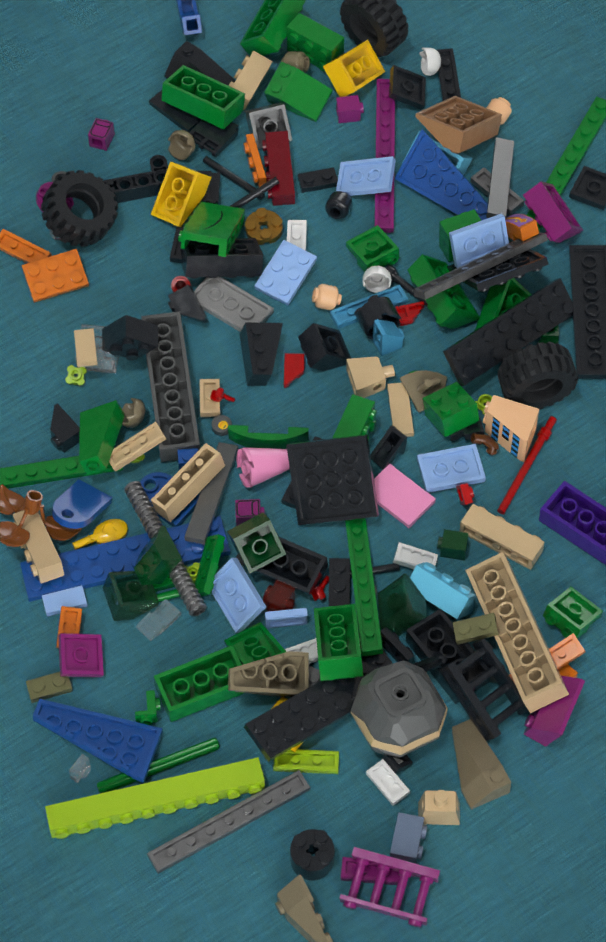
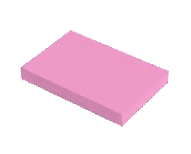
[374,464,436,528]

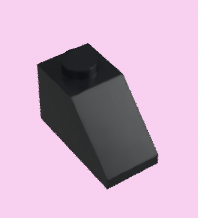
[168,285,209,323]
[50,403,80,453]

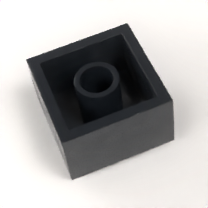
[102,315,158,361]

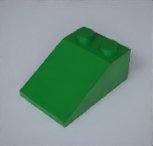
[264,62,333,122]
[224,622,287,665]

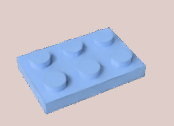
[336,156,396,196]
[449,213,509,268]
[254,240,317,306]
[417,444,486,493]
[211,558,266,633]

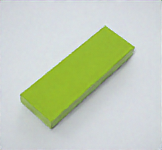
[273,749,339,774]

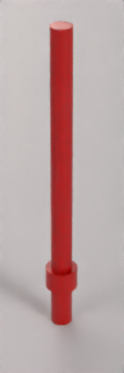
[497,416,557,514]

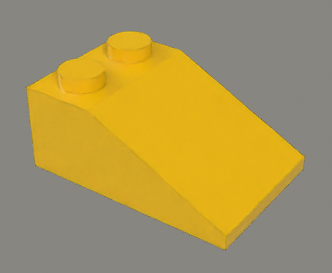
[323,40,385,97]
[151,161,211,227]

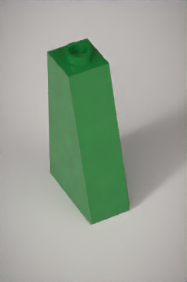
[79,400,125,475]

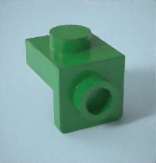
[135,690,161,725]

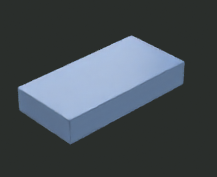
[42,586,87,617]
[265,608,308,628]

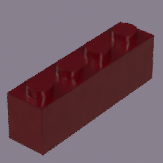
[262,131,295,206]

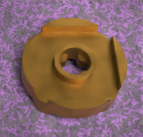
[245,208,283,245]

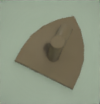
[400,370,447,413]

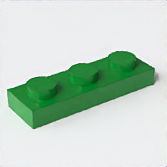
[195,534,225,597]

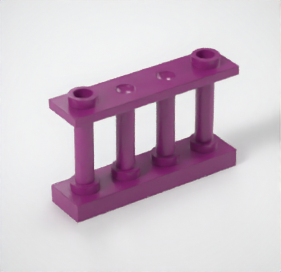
[339,847,440,928]

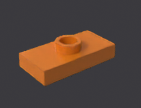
[56,606,82,648]

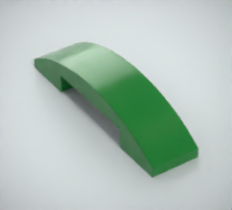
[228,425,309,449]

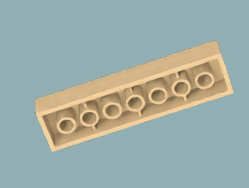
[465,552,569,713]

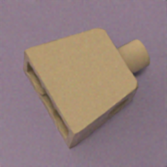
[346,357,395,398]
[418,790,460,825]

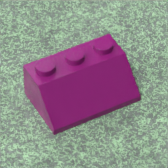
[523,181,583,243]
[524,676,585,747]

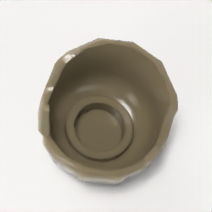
[168,130,195,160]
[122,398,146,428]

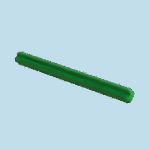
[97,738,219,793]

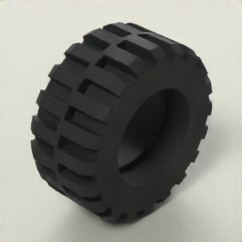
[340,0,409,57]
[41,170,118,247]
[498,342,578,409]

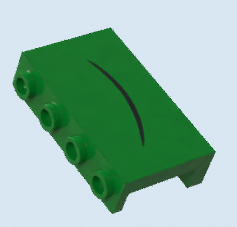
[178,202,245,257]

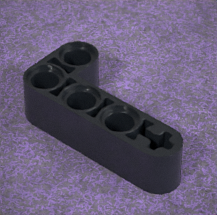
[102,155,168,203]

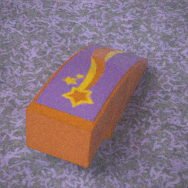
[505,214,539,241]

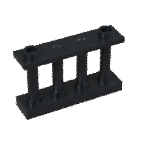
[438,638,529,741]

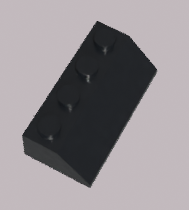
[180,238,263,279]
[236,536,328,594]

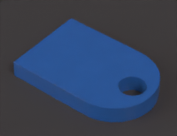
[140,472,199,527]
[52,479,112,529]

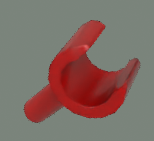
[210,388,235,402]
[311,576,329,601]

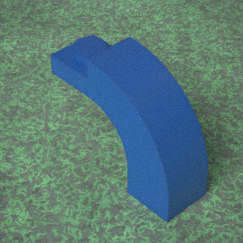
[176,0,202,35]

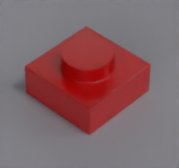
[456,483,474,505]

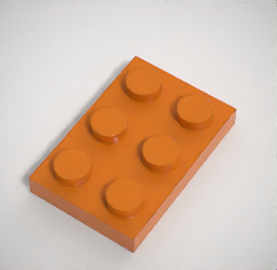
[22,249,89,303]

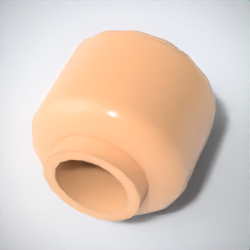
[486,97,512,125]
[312,284,342,311]

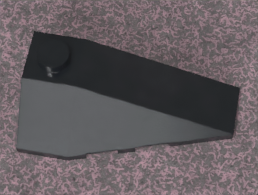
[164,41,236,86]

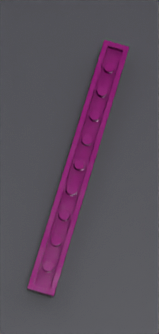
[375,79,395,233]

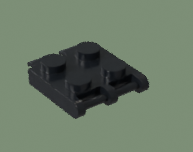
[189,120,239,157]

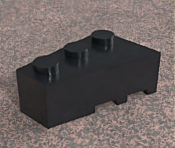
[240,322,283,386]

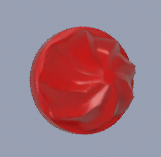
[171,276,190,292]

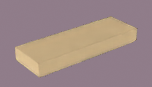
[387,383,414,437]
[109,422,166,472]

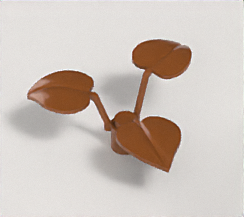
[0,484,82,547]

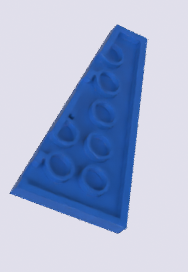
[394,129,488,221]
[33,699,162,784]

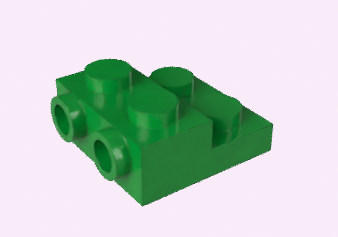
[346,225,400,272]
[543,586,603,639]

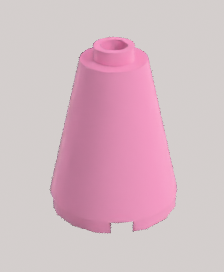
[236,447,290,488]

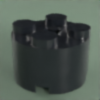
[354,295,401,340]
[290,829,335,881]

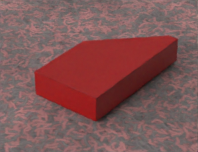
[395,301,424,326]
[284,353,304,388]

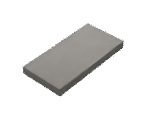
[194,277,274,332]

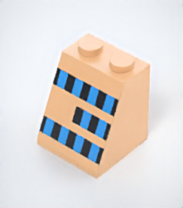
[483,395,539,462]

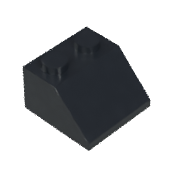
[298,323,351,371]

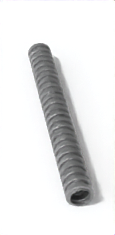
[124,481,207,616]

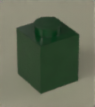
[437,529,468,561]

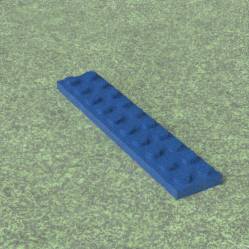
[20,516,230,602]

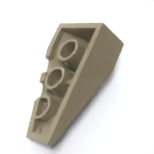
[228,651,309,698]
[452,719,511,810]
[275,875,333,942]

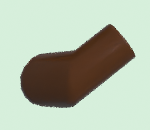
[471,433,499,455]

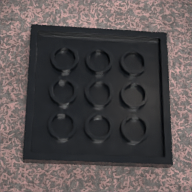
[447,242,549,292]
[286,434,379,525]

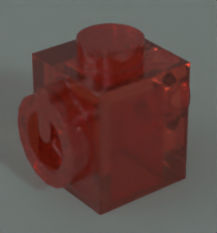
[263,580,295,611]

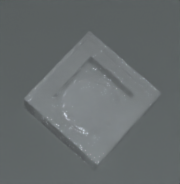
[69,754,91,783]

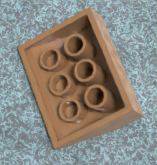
[415,96,502,154]

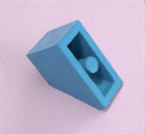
[373,319,404,356]

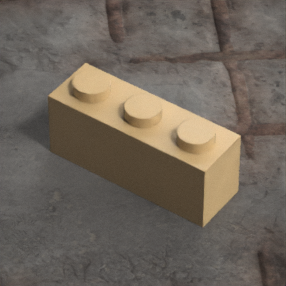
[229,51,273,110]

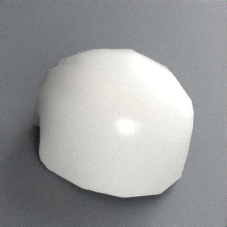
[419,48,441,76]
[363,265,392,293]

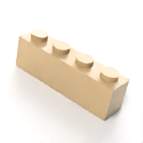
[151,443,225,523]
[459,504,544,570]
[12,510,64,583]

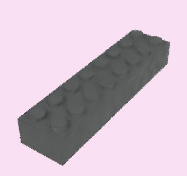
[141,311,200,462]

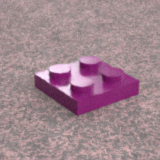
[58,633,104,677]

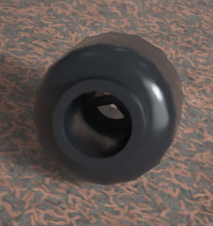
[325,191,352,219]

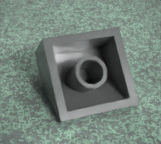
[245,103,292,149]

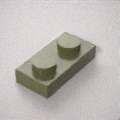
[453,613,499,645]
[26,672,73,703]

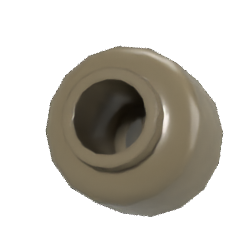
[281,51,310,73]

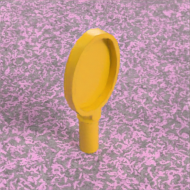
[72,519,128,550]

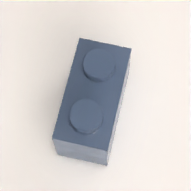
[390,812,427,864]

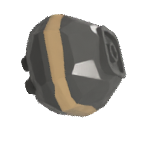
[351,661,448,757]

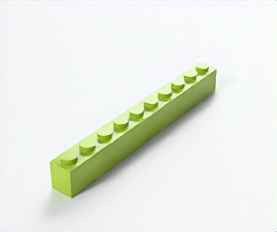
[45,757,265,839]

